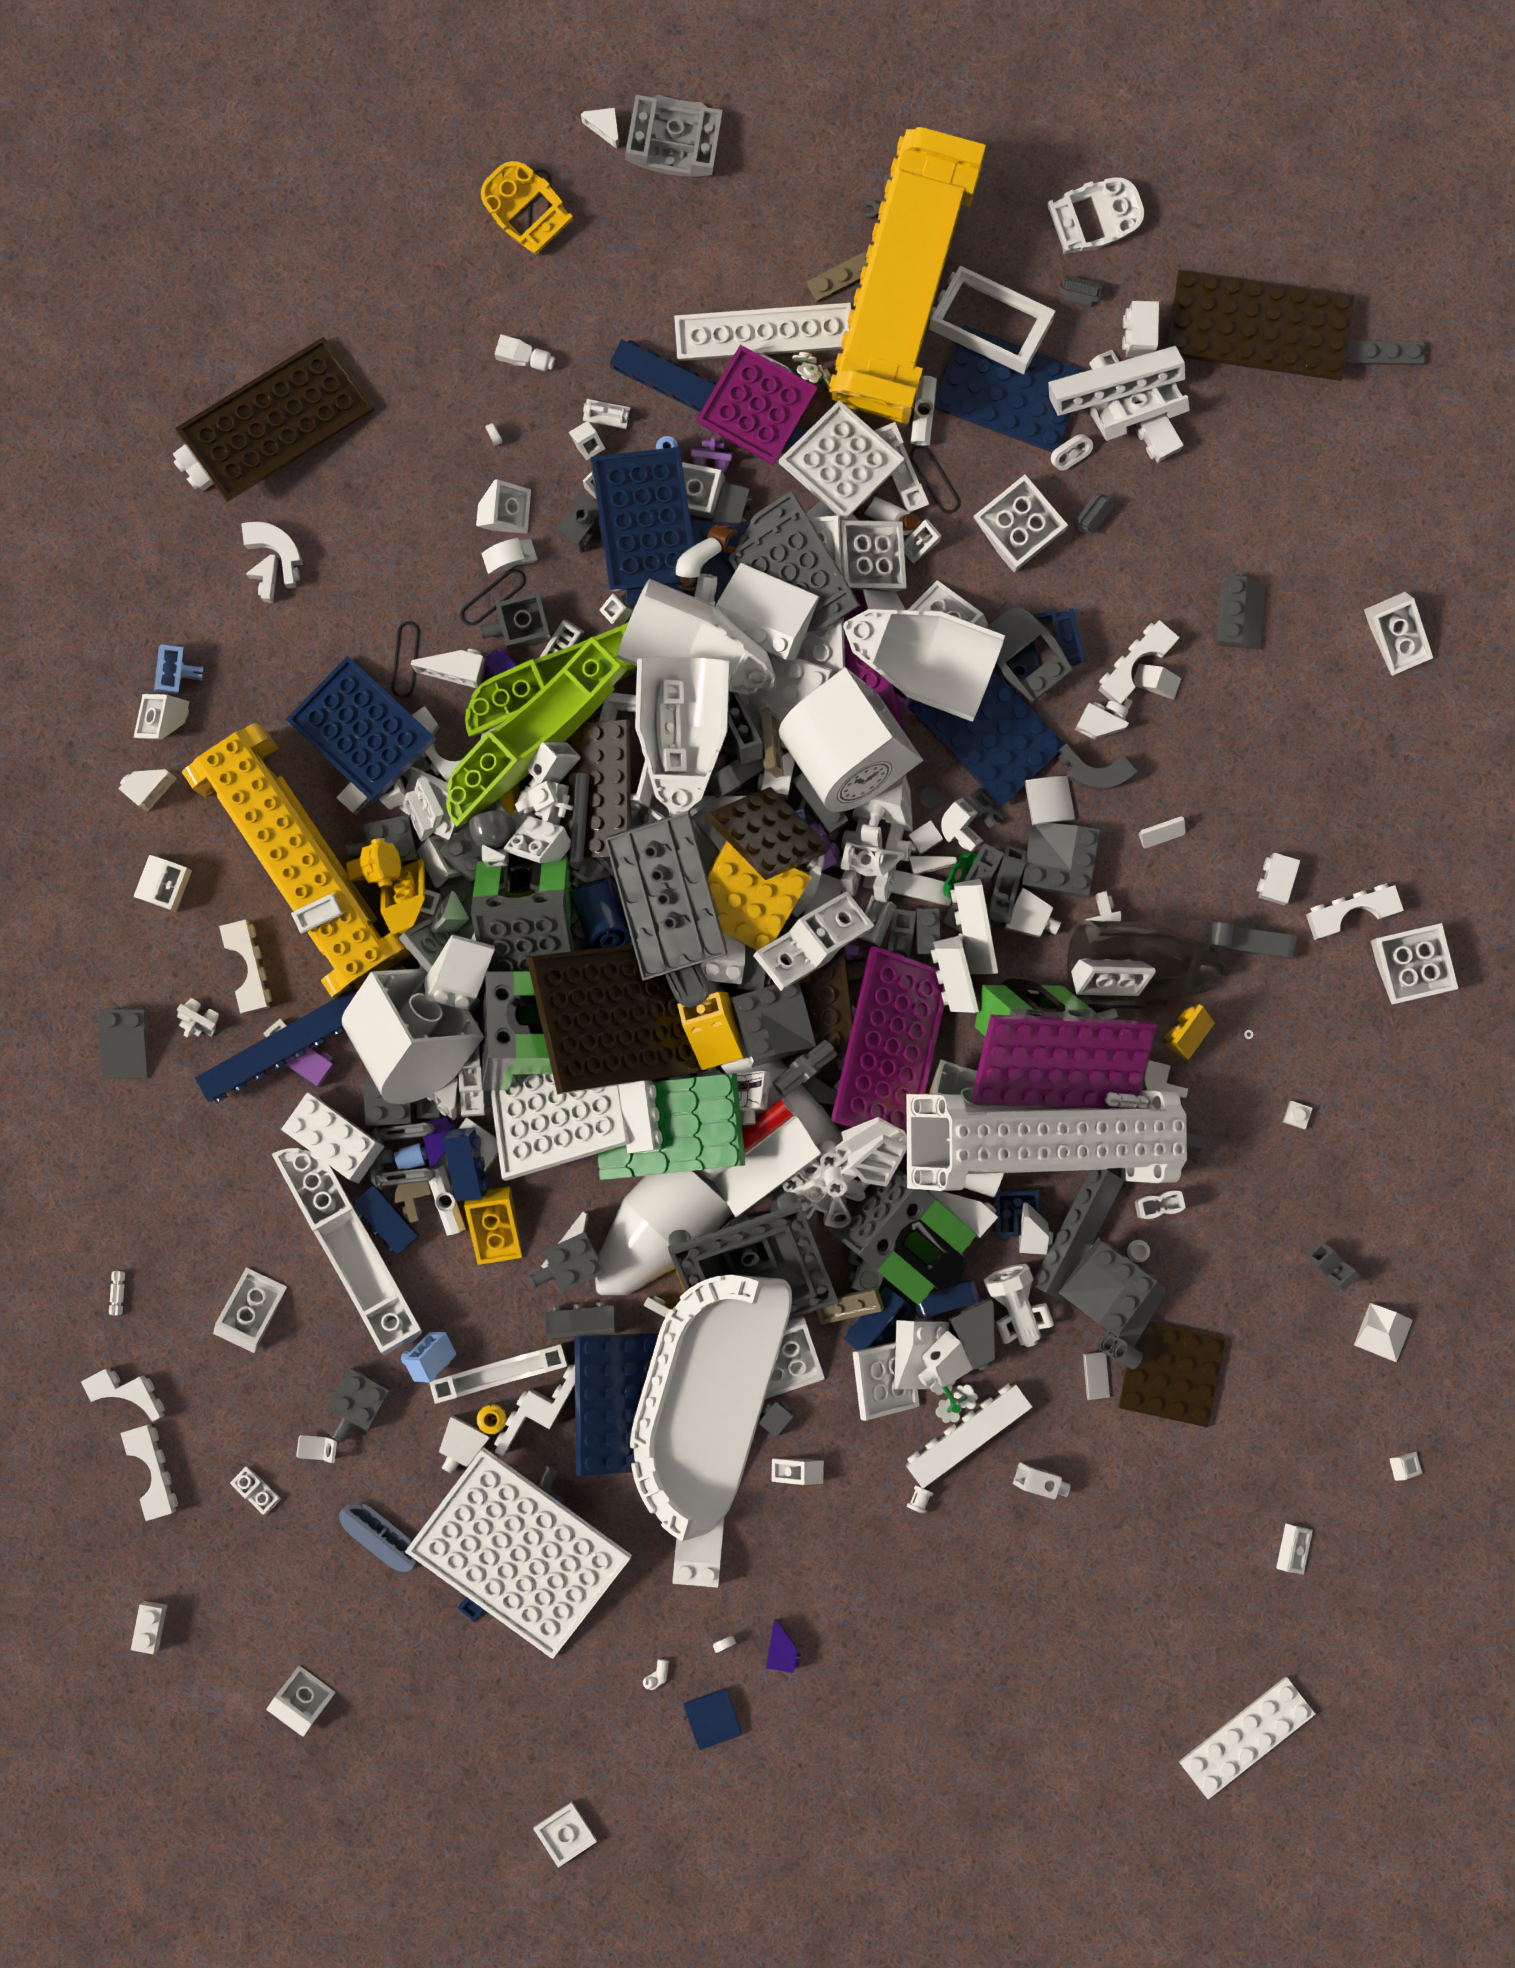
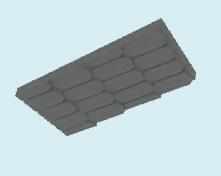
[605,810,728,980]

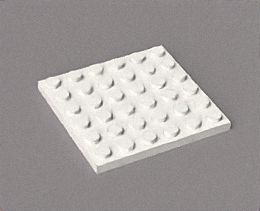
[491,1074,629,1181]

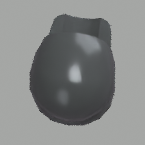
[469,798,516,850]

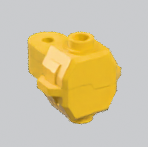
[346,838,401,888]

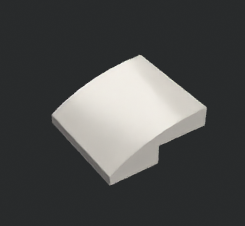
[1025,776,1075,825]
[403,777,444,841]

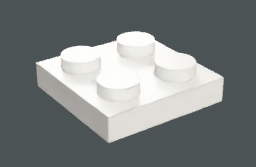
[533,1802,597,1868]

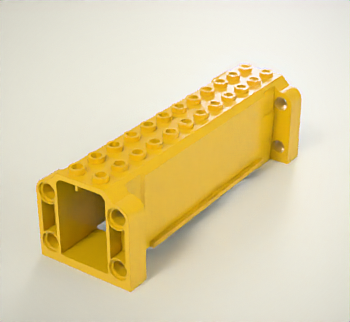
[829,127,986,425]
[182,722,412,999]

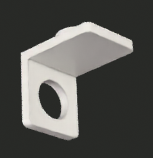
[296,1435,337,1463]

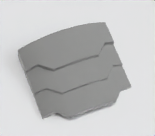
[625,95,723,177]

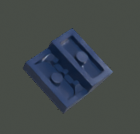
[683,1688,742,1750]

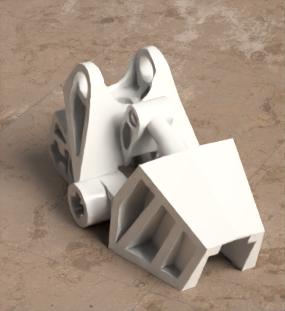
[840,774,913,902]
[782,1117,907,1228]

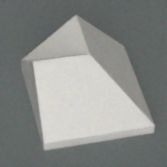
[1354,1303,1413,1362]

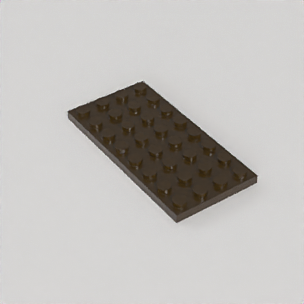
[1167,270,1355,381]
[175,336,375,502]

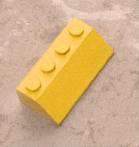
[381,858,425,935]

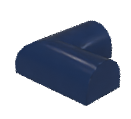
[994,1190,1041,1237]

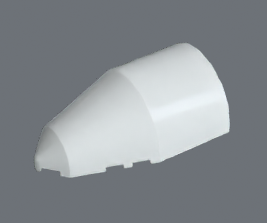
[616,579,776,694]
[843,609,1005,722]
[635,657,730,815]
[595,1171,733,1295]

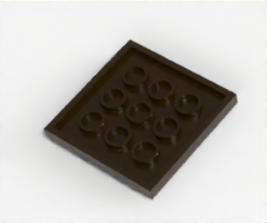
[705,787,830,881]
[1118,1321,1226,1428]

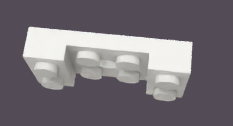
[1090,382,1190,441]

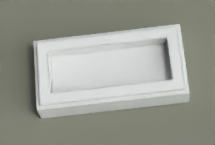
[291,893,343,934]

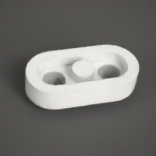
[1051,434,1093,470]

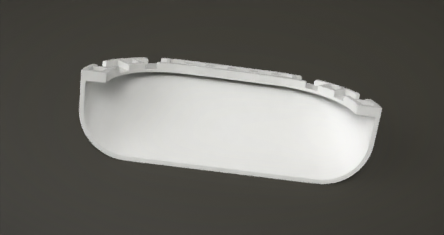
[630,1275,792,1541]

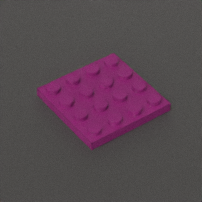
[696,344,818,466]

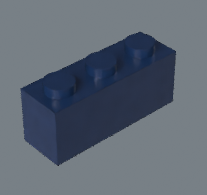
[443,1128,490,1201]
[353,1185,420,1254]
[843,1286,913,1351]

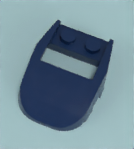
[995,608,1086,680]

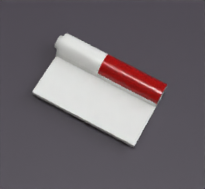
[698,1097,822,1218]

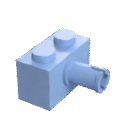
[154,644,203,694]
[401,1332,456,1383]

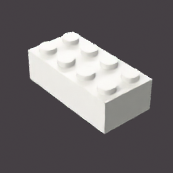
[281,1092,385,1184]

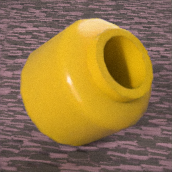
[477,1404,507,1434]

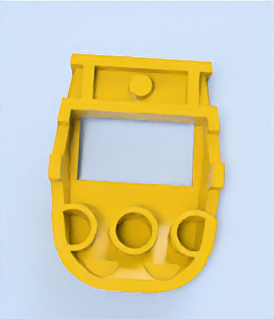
[481,161,573,256]

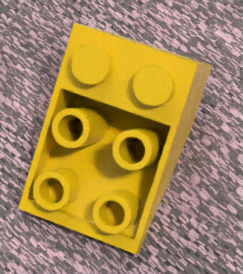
[677,992,745,1070]
[1164,1004,1215,1060]

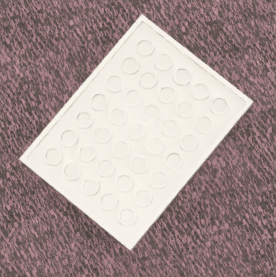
[405,1447,632,1659]

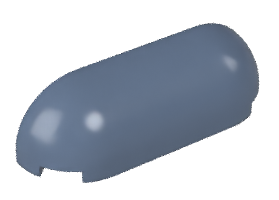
[339,1504,416,1572]

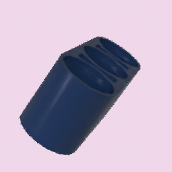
[913,1279,982,1319]

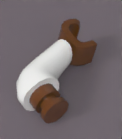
[853,494,920,535]
[676,524,739,591]

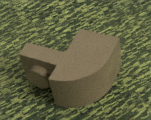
[395,1181,433,1223]

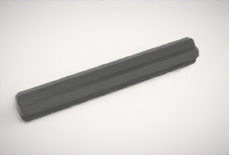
[570,773,590,863]

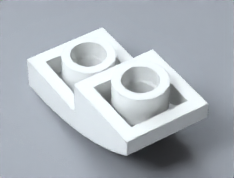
[230,1466,281,1516]

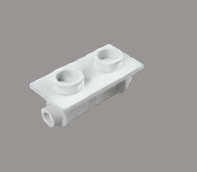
[583,399,630,429]

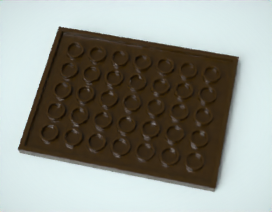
[526,945,709,1095]

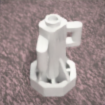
[984,1264,1054,1347]

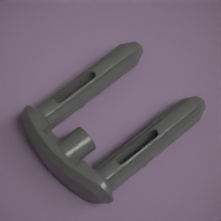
[369,1122,436,1190]

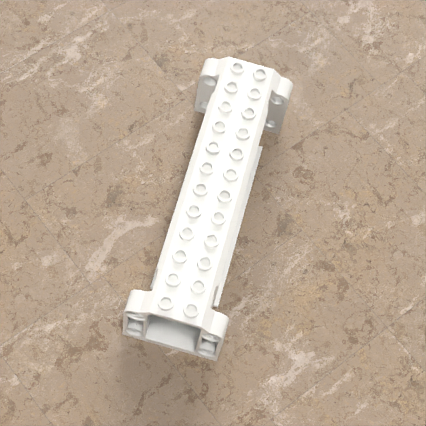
[907,1090,1187,1191]

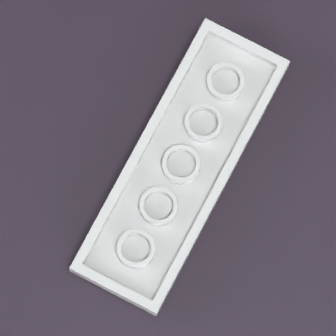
[1179,1676,1315,1800]

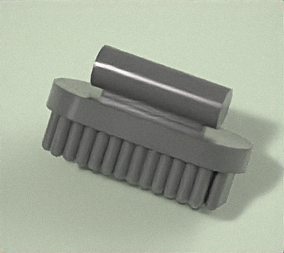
[1059,275,1102,307]
[1076,493,1114,534]

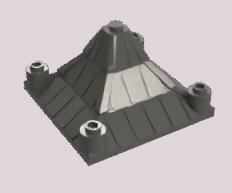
[668,1192,838,1319]

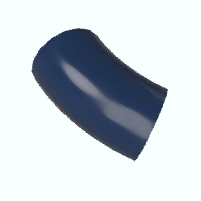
[570,877,631,949]

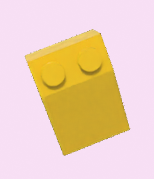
[464,1186,522,1265]

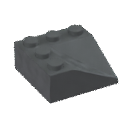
[1020,821,1100,898]
[731,981,816,1068]
[1059,1237,1157,1336]

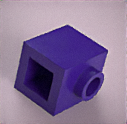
[485,649,516,678]

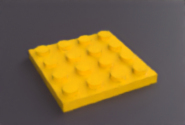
[707,841,812,951]

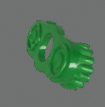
[943,852,978,900]

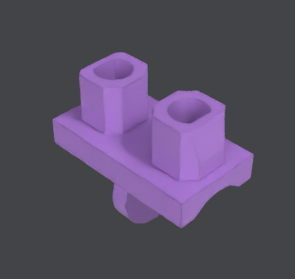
[691,434,733,472]

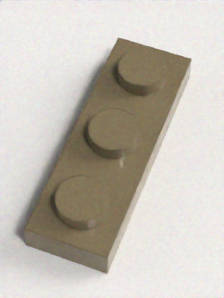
[807,252,868,303]
[759,707,784,778]
[816,1287,884,1324]

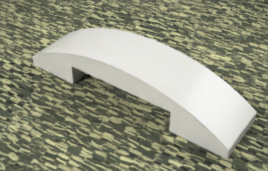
[875,422,929,512]
[656,680,687,772]
[863,870,951,907]

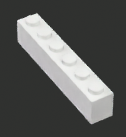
[1048,346,1185,416]
[906,1383,1032,1489]

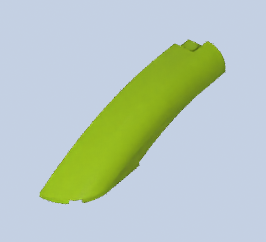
[465,623,637,737]
[446,637,627,828]

